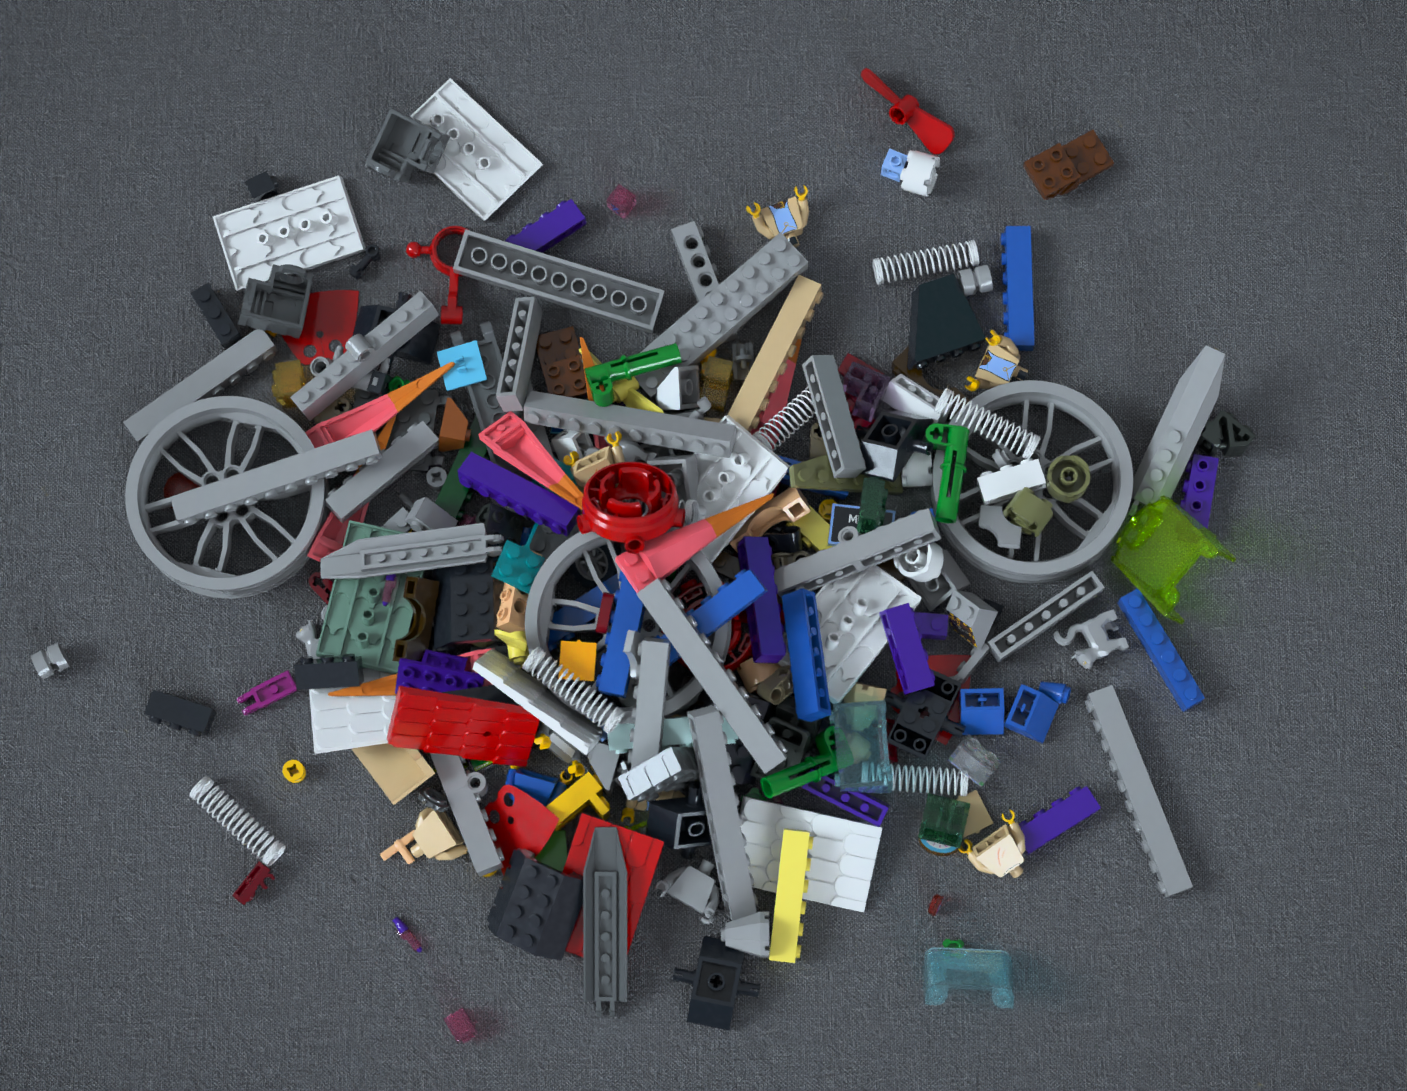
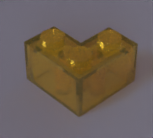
[699,356,733,412]
[272,359,305,409]

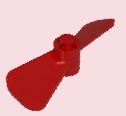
[861,68,955,154]

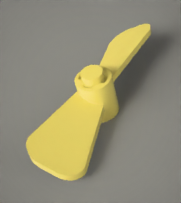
[579,348,664,413]
[494,629,530,669]

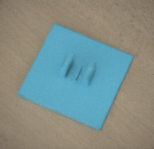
[437,340,487,391]

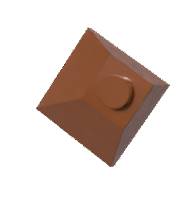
[438,397,471,452]

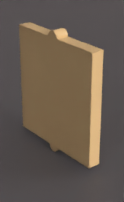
[945,790,993,839]

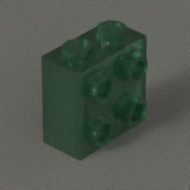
[856,477,888,534]
[918,793,970,848]

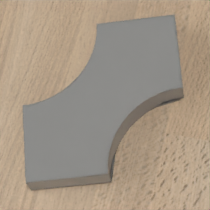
[979,505,1022,549]
[623,630,646,680]

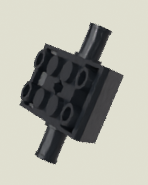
[353,292,441,374]
[855,410,934,482]
[883,668,966,760]
[646,781,712,859]
[672,936,761,1031]

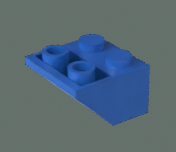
[1004,684,1059,744]
[959,688,1004,736]

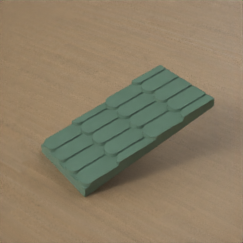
[316,520,425,674]

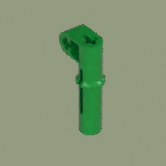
[584,343,682,407]
[926,423,970,524]
[761,726,853,798]

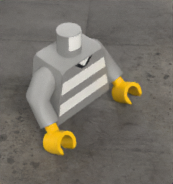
[534,711,585,777]

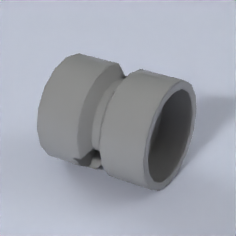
[958,264,993,297]
[31,642,71,680]

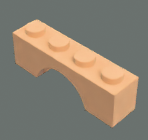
[730,487,811,553]

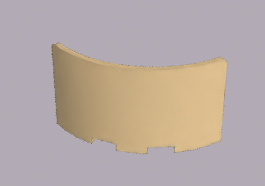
[352,743,435,805]

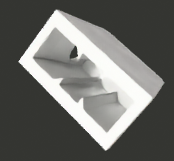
[550,430,593,466]

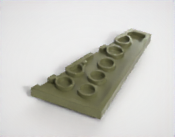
[789,444,903,495]

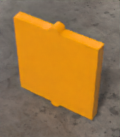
[558,640,597,681]

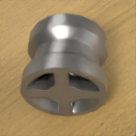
[426,467,447,491]

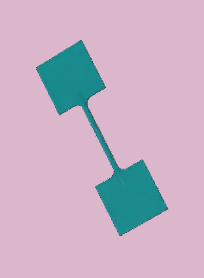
[491,457,577,594]

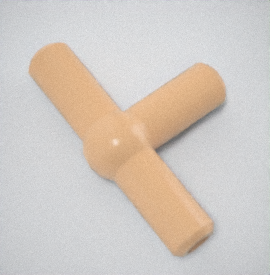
[380,830,415,864]

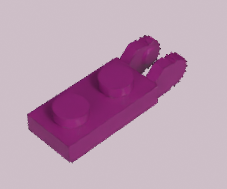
[236,670,298,715]

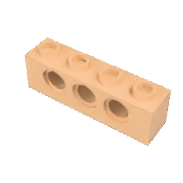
[496,549,542,633]

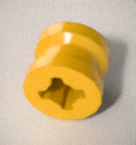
[818,499,837,523]
[282,760,306,783]

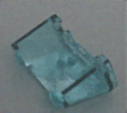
[829,700,893,794]
[922,947,1014,1008]

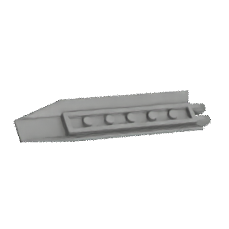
[1129,345,1226,522]
[320,523,504,579]

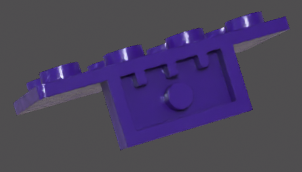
[395,649,484,694]

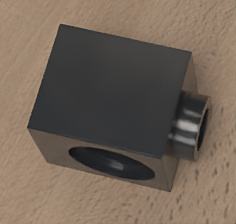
[245,171,279,203]

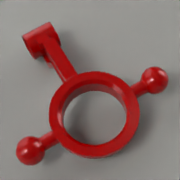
[406,226,470,325]

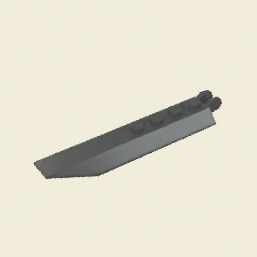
[583,827,627,1017]

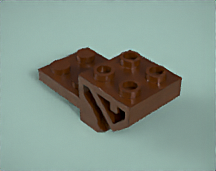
[1023,130,1114,200]
[536,326,588,399]

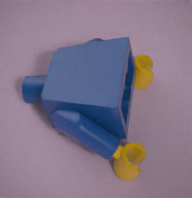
[505,765,573,807]

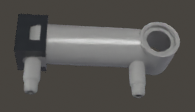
[310,345,394,396]

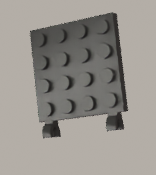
[353,387,454,473]

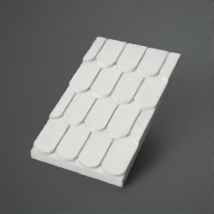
[411,78,543,221]
[213,175,366,292]
[642,415,790,564]
[778,565,922,706]
[473,648,603,755]
[309,668,397,754]
[740,796,882,912]

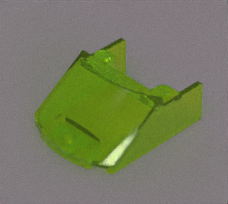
[1111,495,1236,624]

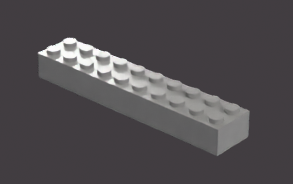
[453,229,665,333]
[634,232,808,403]

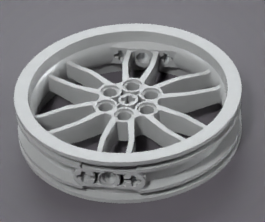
[930,380,1133,584]
[125,396,330,599]
[525,529,731,724]

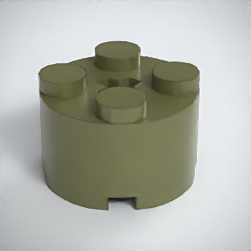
[1045,455,1090,503]
[1003,487,1053,537]

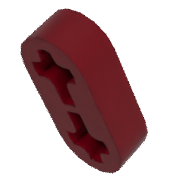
[309,572,333,605]
[596,592,614,634]

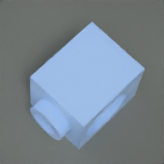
[881,148,908,182]

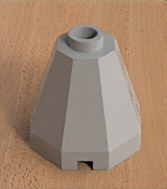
[721,912,769,957]

